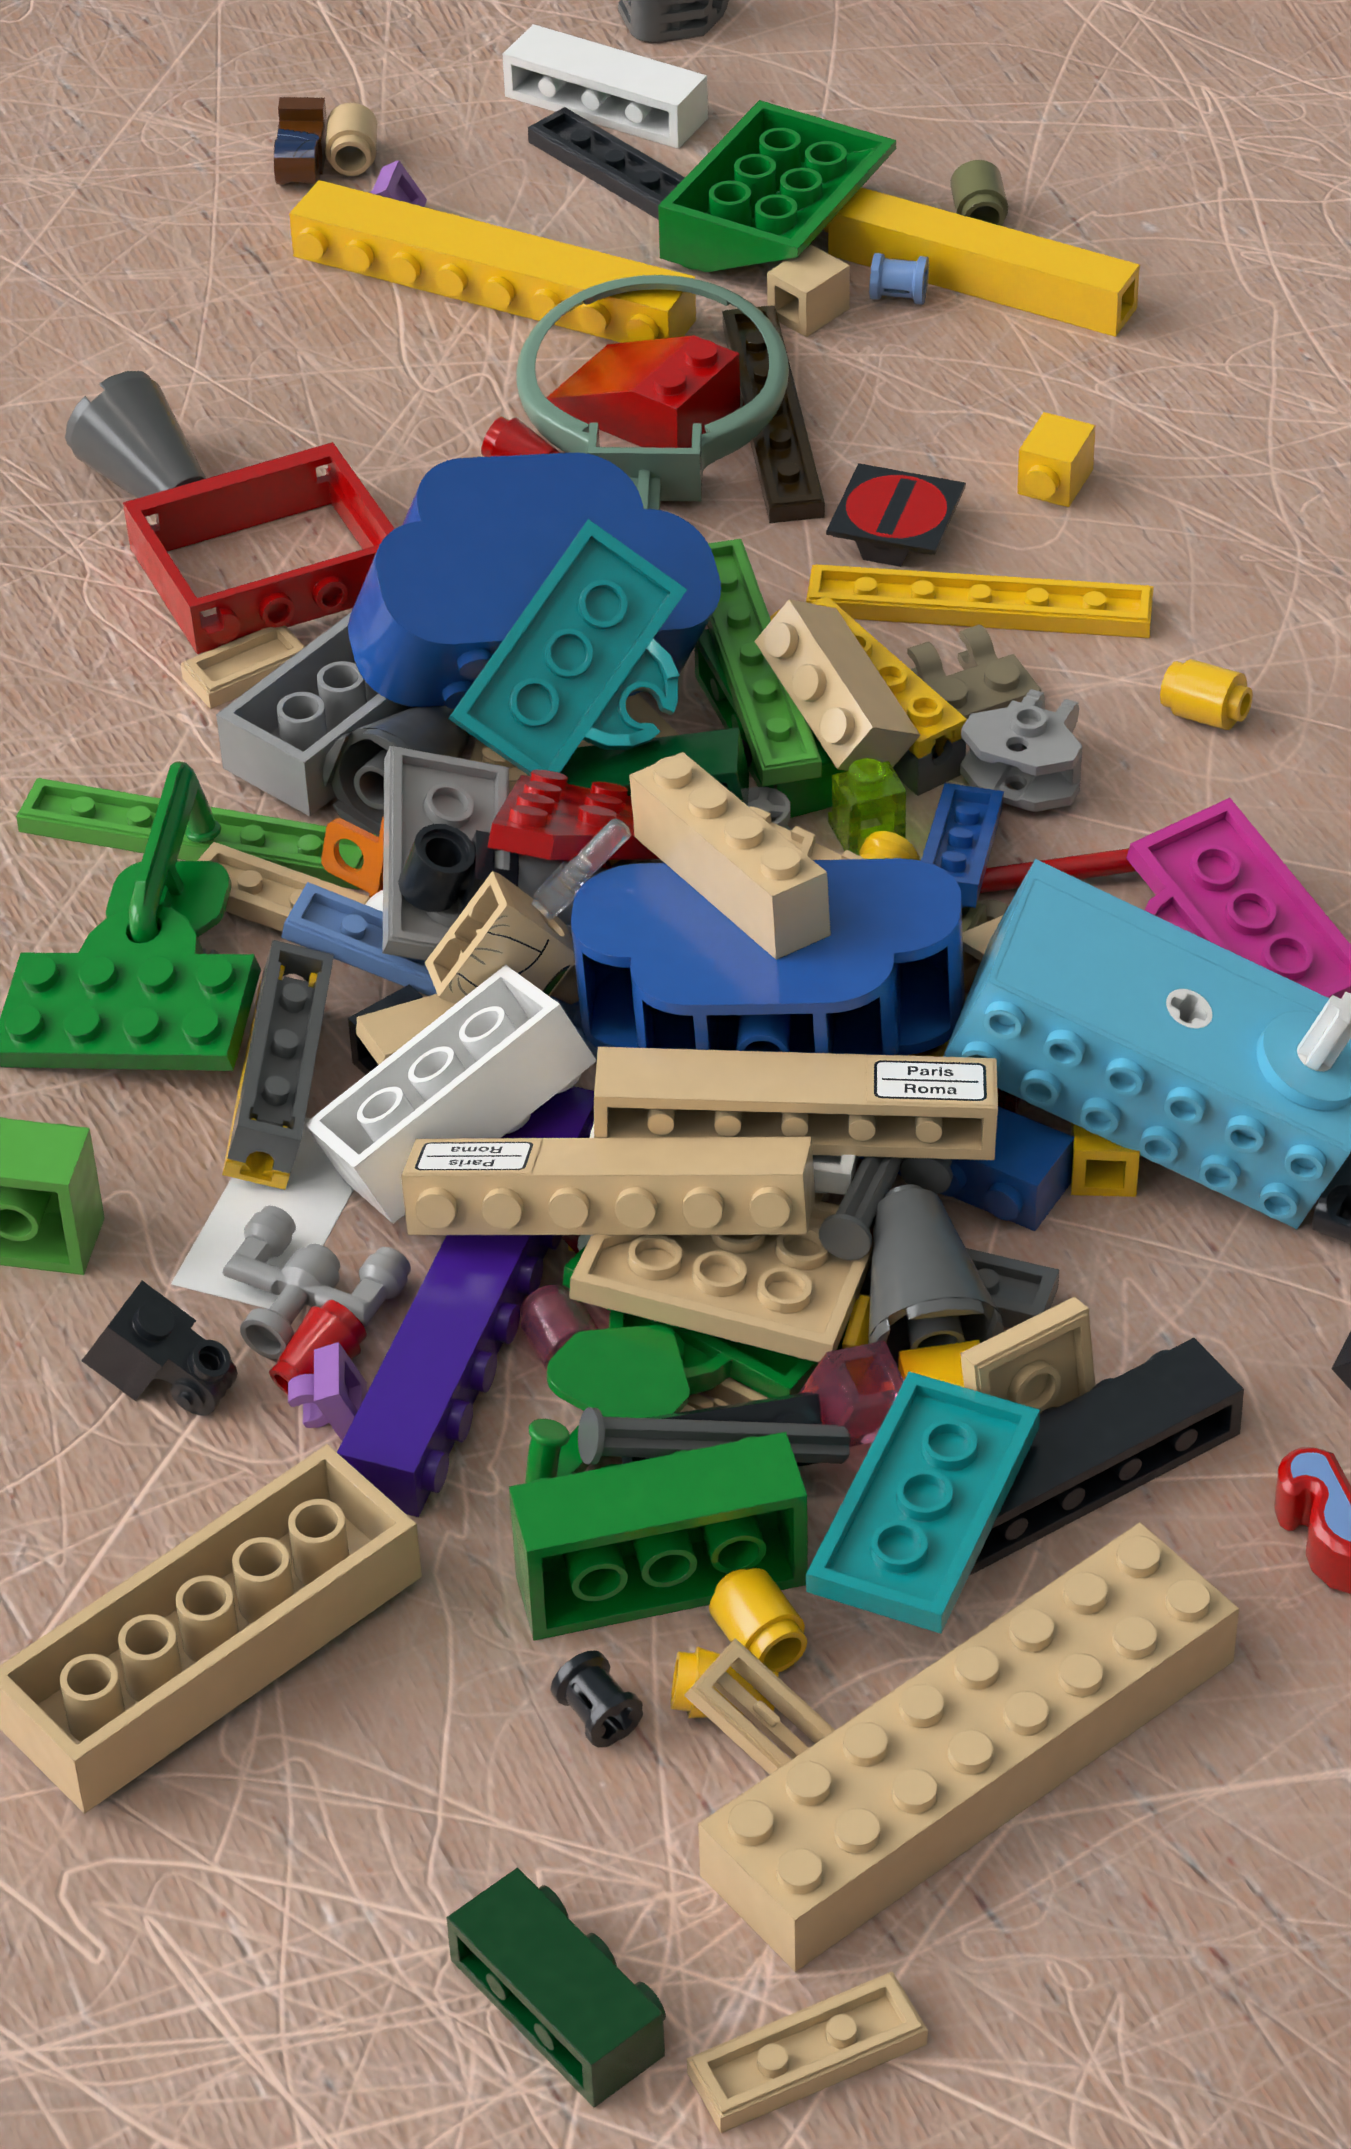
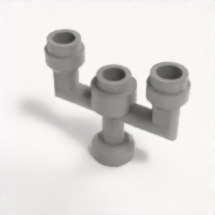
[222,1205,411,1359]

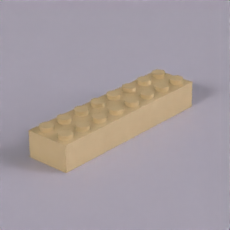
[698,1522,1239,1972]

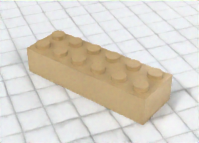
[0,1444,422,1814]

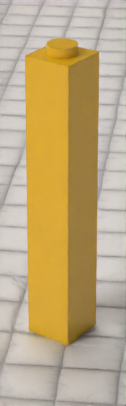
[824,187,1140,337]

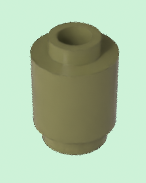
[950,160,1008,226]

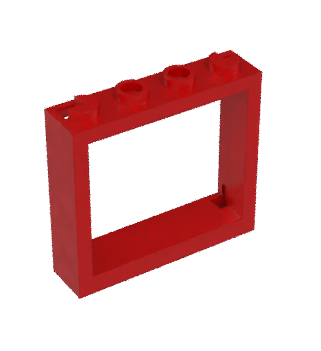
[123,442,395,654]

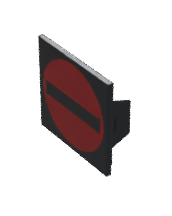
[826,463,966,567]

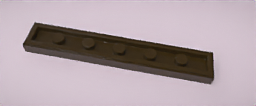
[722,305,825,523]

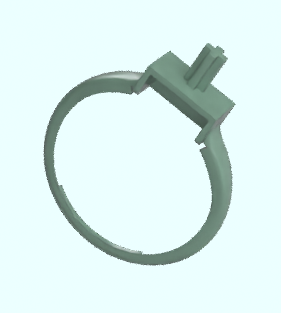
[516,275,789,510]

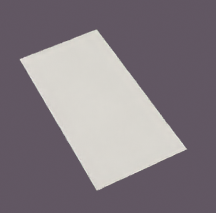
[171,1117,354,1309]

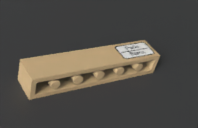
[594,1047,998,1160]
[401,1137,815,1235]

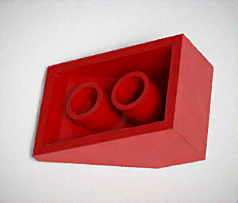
[546,335,740,448]

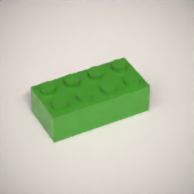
[0,1117,105,1275]

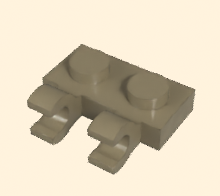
[907,624,1041,719]

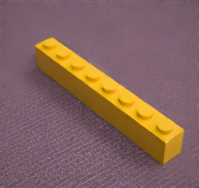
[289,180,696,343]

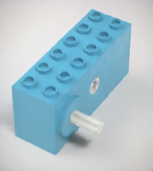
[943,859,1351,1229]

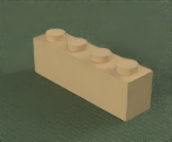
[629,752,831,960]

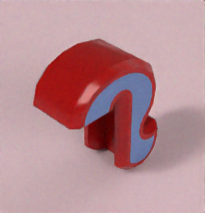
[1274,1447,1351,1594]

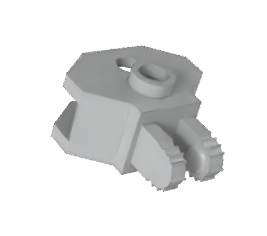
[960,689,1082,812]

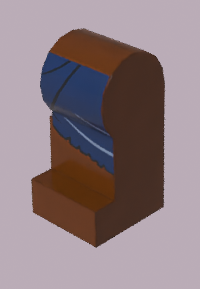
[274,97,327,185]

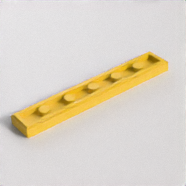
[806,564,1154,638]

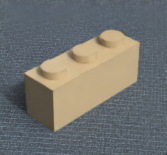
[754,599,920,777]

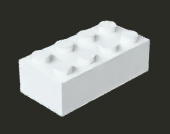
[304,965,597,1224]

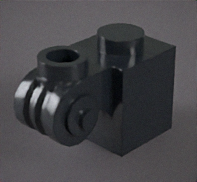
[81,1280,238,1415]

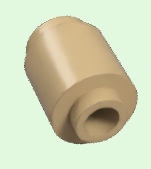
[325,103,377,176]

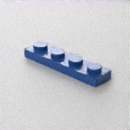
[921,783,1004,908]

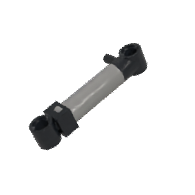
[398,824,608,926]

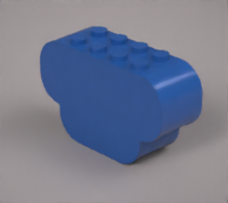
[348,453,721,709]
[571,858,965,1055]

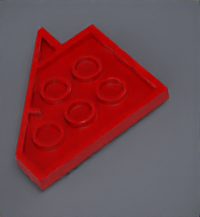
[487,770,659,860]

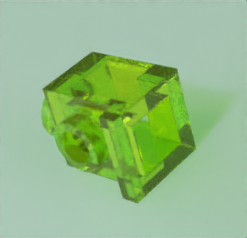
[828,758,906,855]

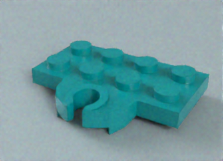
[448,519,687,777]

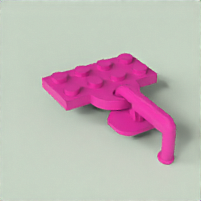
[1126,798,1351,999]

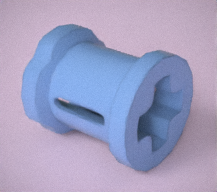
[869,253,929,305]

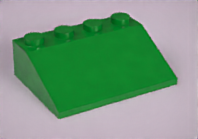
[658,100,896,272]

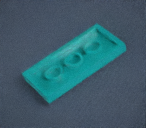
[806,1371,1040,1634]

